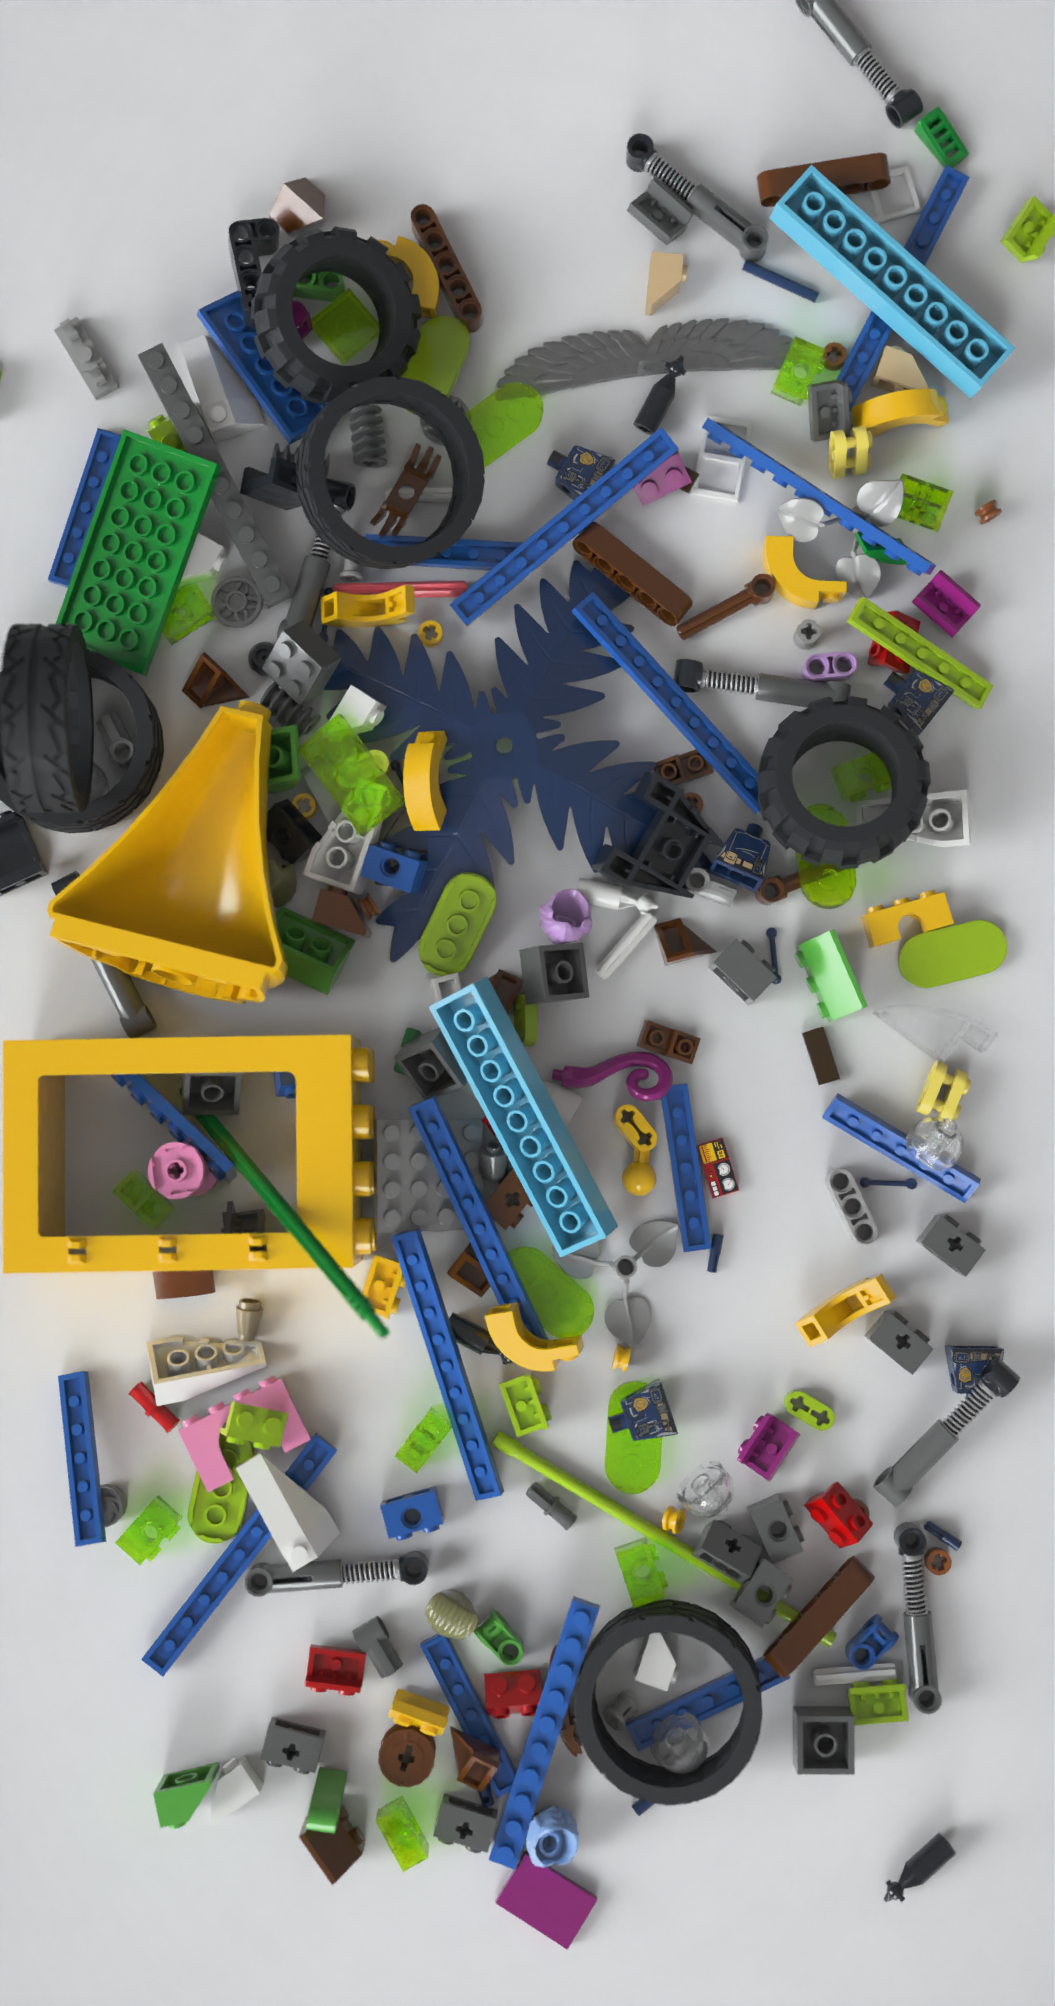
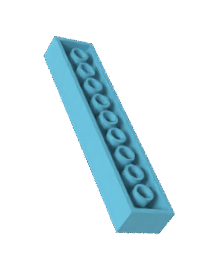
[769,165,1015,399]
[429,977,618,1257]

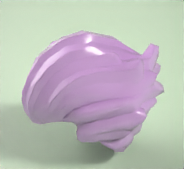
[539,889,593,945]

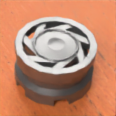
[101,1484,127,1527]

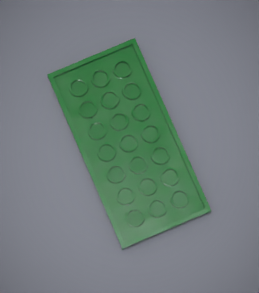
[56,429,222,676]

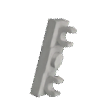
[54,316,119,400]

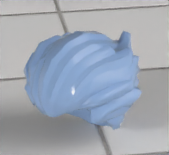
[526,1806,579,1867]

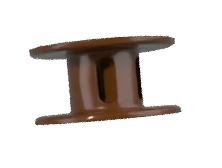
[378,1724,436,1787]

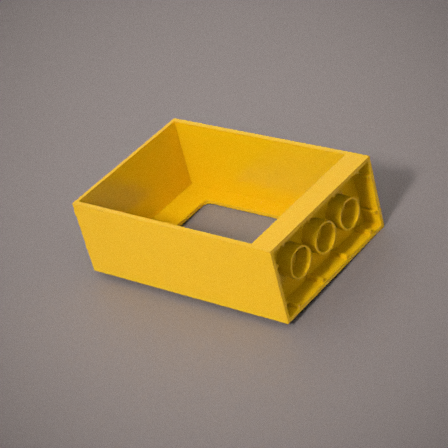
[3,1035,377,1274]

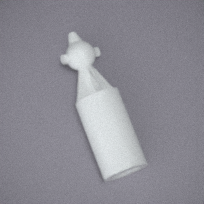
[577,878,658,915]

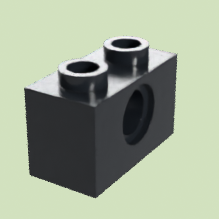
[267,798,322,865]

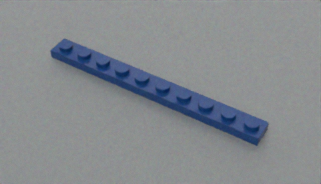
[836,165,970,413]
[702,418,936,576]
[449,427,679,627]
[571,592,760,815]
[408,1095,548,1340]
[391,1228,504,1501]
[141,1433,338,1677]
[489,1596,600,1870]

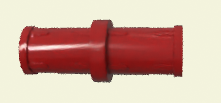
[128,1381,181,1434]

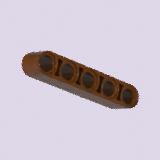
[757,153,891,207]
[411,204,482,333]
[572,522,693,626]
[762,1556,875,1679]

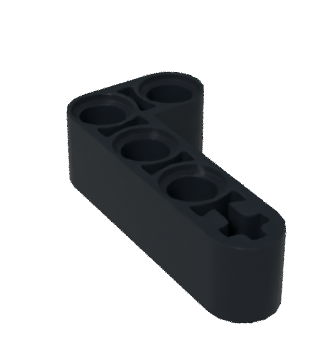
[229,218,280,329]

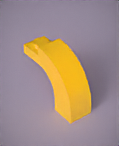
[378,236,440,319]
[851,388,950,437]
[763,535,847,609]
[321,585,415,628]
[403,731,447,831]
[795,1274,896,1347]
[485,1302,584,1371]

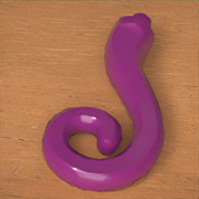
[552,1051,673,1101]

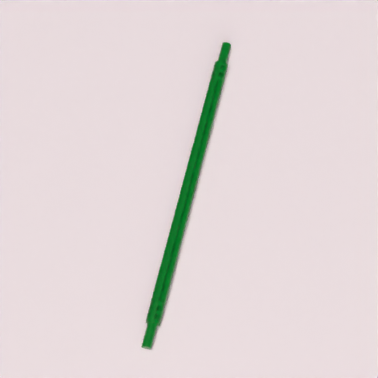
[179,1087,390,1338]

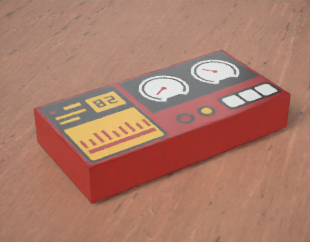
[696,1137,739,1198]

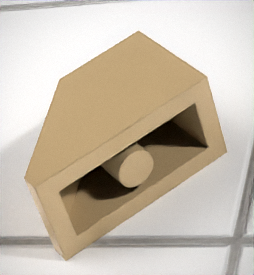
[645,251,688,315]
[871,346,929,393]

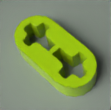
[514,994,538,1047]
[784,1390,835,1431]

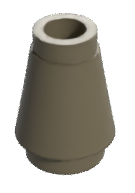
[236,1298,263,1341]

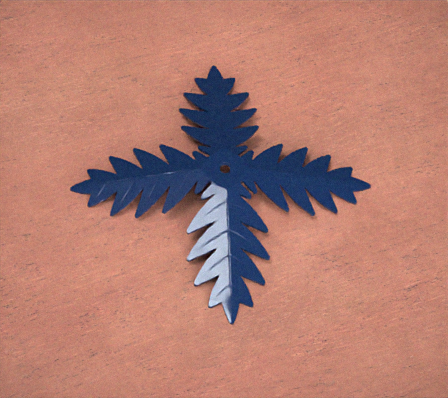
[324,560,712,962]

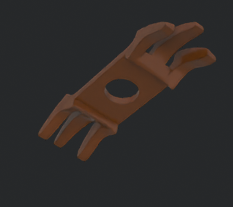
[370,443,442,538]
[549,1645,582,1757]

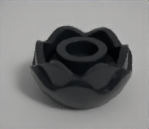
[248,642,274,676]

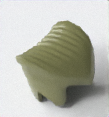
[268,858,297,908]
[425,1589,479,1639]

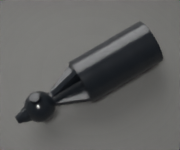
[633,355,687,435]
[449,1312,513,1365]
[883,1832,957,1902]

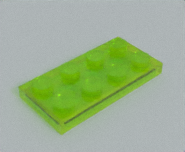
[299,714,405,836]

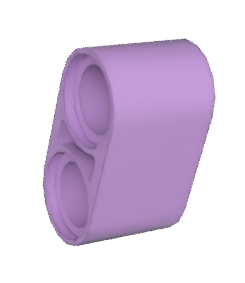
[801,652,857,683]

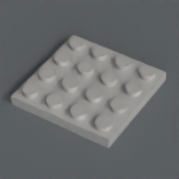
[374,1119,484,1233]

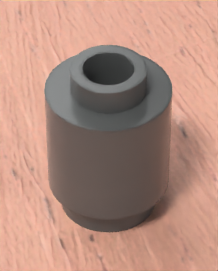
[480,1140,508,1183]

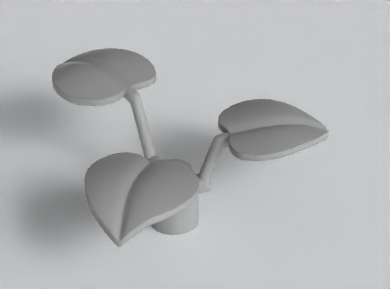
[777,479,904,598]
[552,1221,678,1347]

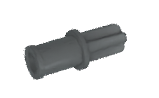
[526,1482,578,1531]

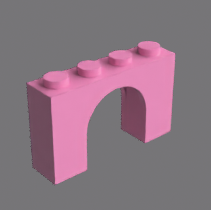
[178,1375,311,1492]

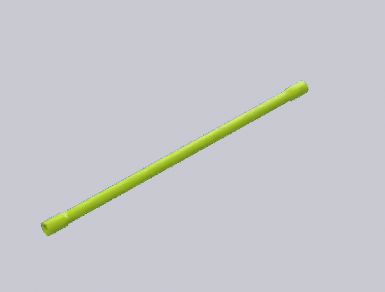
[491,1430,837,1647]

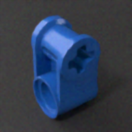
[845,1614,899,1670]

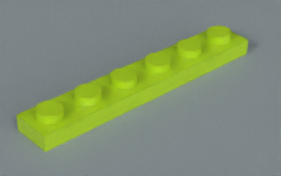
[847,597,994,710]

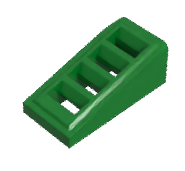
[914,107,969,168]

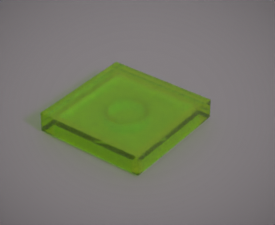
[311,288,380,365]

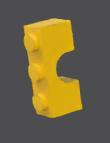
[860,889,954,948]

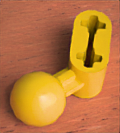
[612,1104,657,1196]

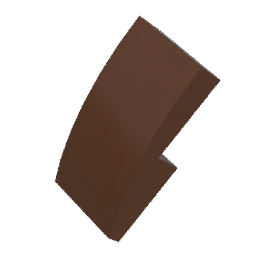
[654,749,714,786]
[636,1020,701,1064]
[153,1270,216,1299]

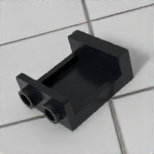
[240,456,301,510]
[0,810,49,896]

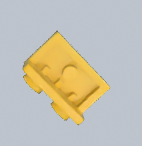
[362,1254,406,1319]
[388,1689,450,1736]

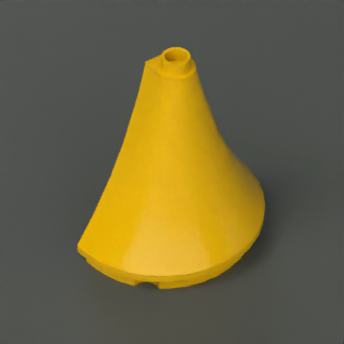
[47,700,288,1004]

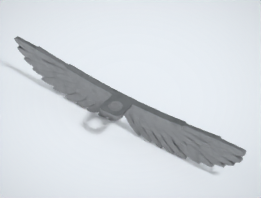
[495,318,807,401]

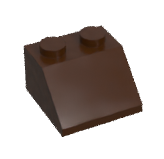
[311,885,372,938]
[299,1804,365,1885]

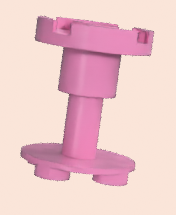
[148,1142,218,1199]

